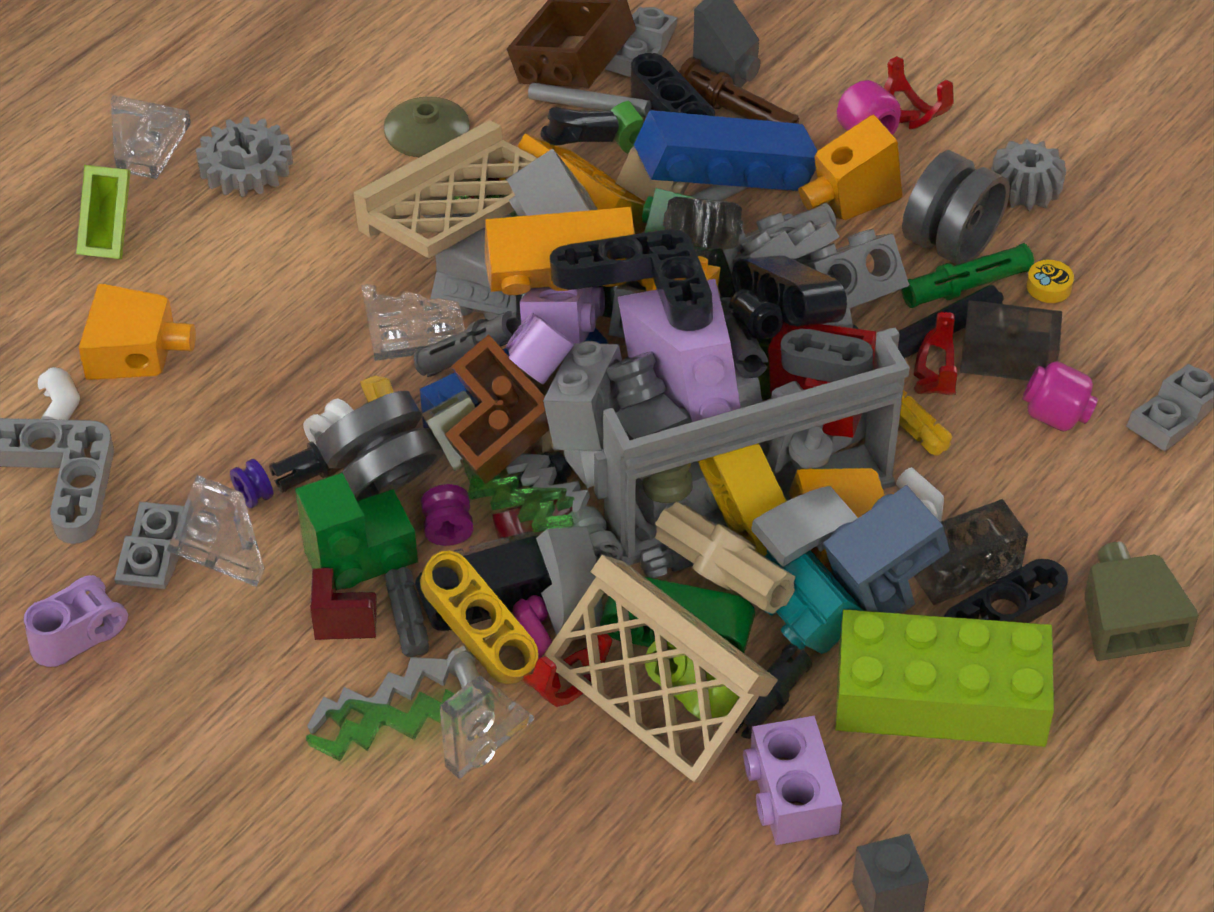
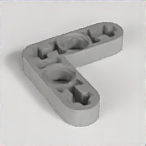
[0,418,114,544]

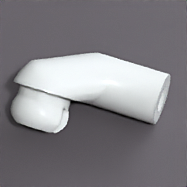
[38,367,80,420]
[896,467,944,522]

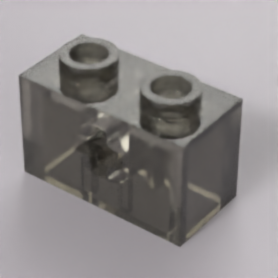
[960,300,1062,381]

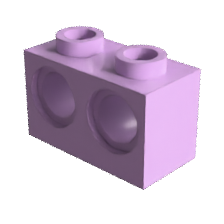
[520,286,605,343]
[743,716,842,845]

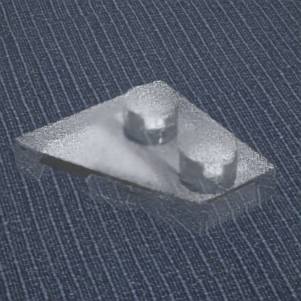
[111,95,191,179]
[361,284,465,361]
[166,475,265,587]
[440,675,534,780]

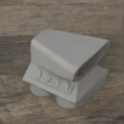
[430,228,522,320]

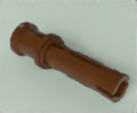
[679,57,799,124]

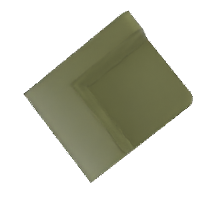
[422,390,476,471]

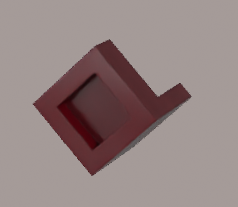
[310,568,377,640]

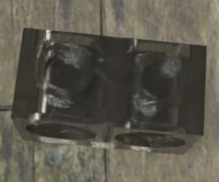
[914,499,1028,605]

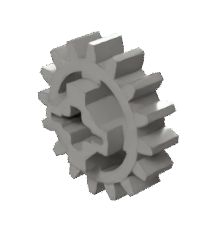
[196,117,293,197]

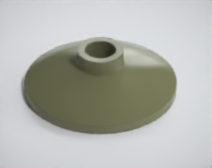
[384,97,470,158]

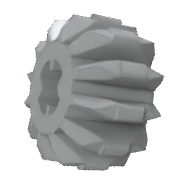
[991,138,1066,212]

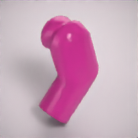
[512,595,552,659]

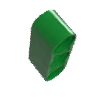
[600,577,755,653]

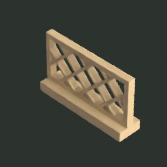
[353,120,537,258]
[542,555,778,783]

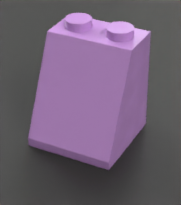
[618,279,741,422]

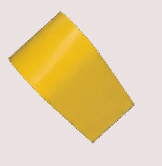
[698,443,787,556]
[420,550,538,685]

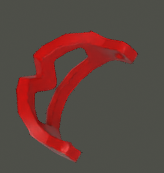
[884,56,954,129]
[913,312,957,395]
[521,633,612,707]

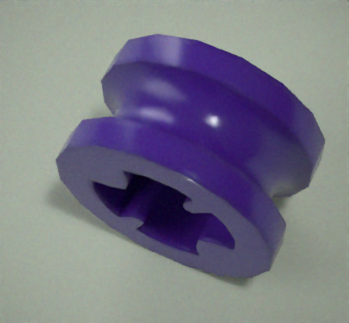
[230,459,274,508]

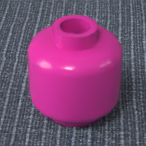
[836,80,901,135]
[1022,361,1098,432]

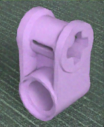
[506,313,574,384]
[24,575,128,667]

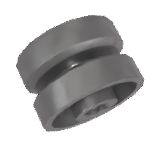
[902,150,1010,265]
[315,391,444,501]

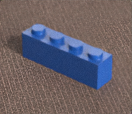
[634,110,818,191]

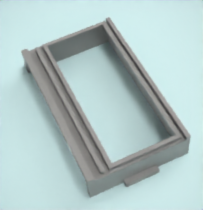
[594,327,910,565]

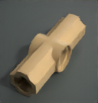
[655,501,796,614]

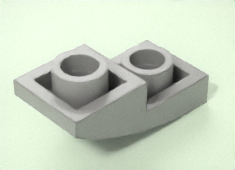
[605,7,678,77]
[732,221,840,264]
[1126,364,1214,452]
[751,486,858,567]
[114,502,191,589]
[536,527,603,636]

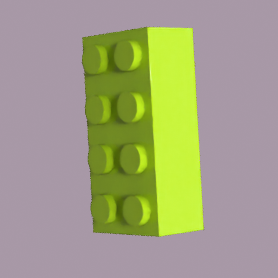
[835,609,1054,747]

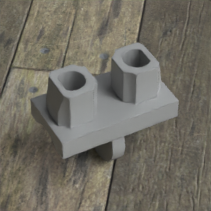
[766,381,833,474]

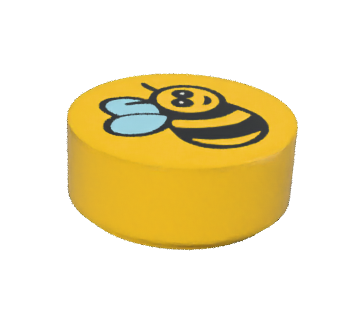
[1026,260,1074,303]

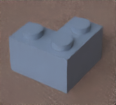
[823,485,950,614]

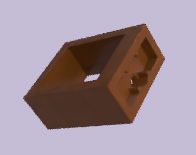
[507,0,636,88]

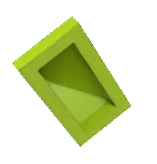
[76,165,131,259]

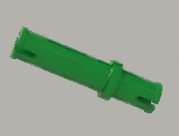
[901,243,1034,308]

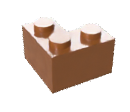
[445,334,550,484]

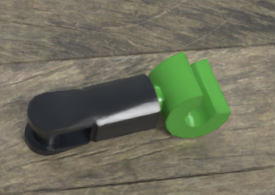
[540,101,643,154]

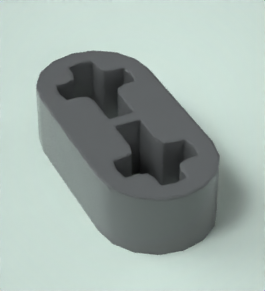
[781,329,873,382]

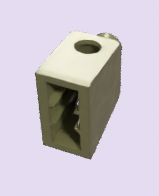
[1085,542,1199,661]

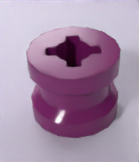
[421,484,474,546]

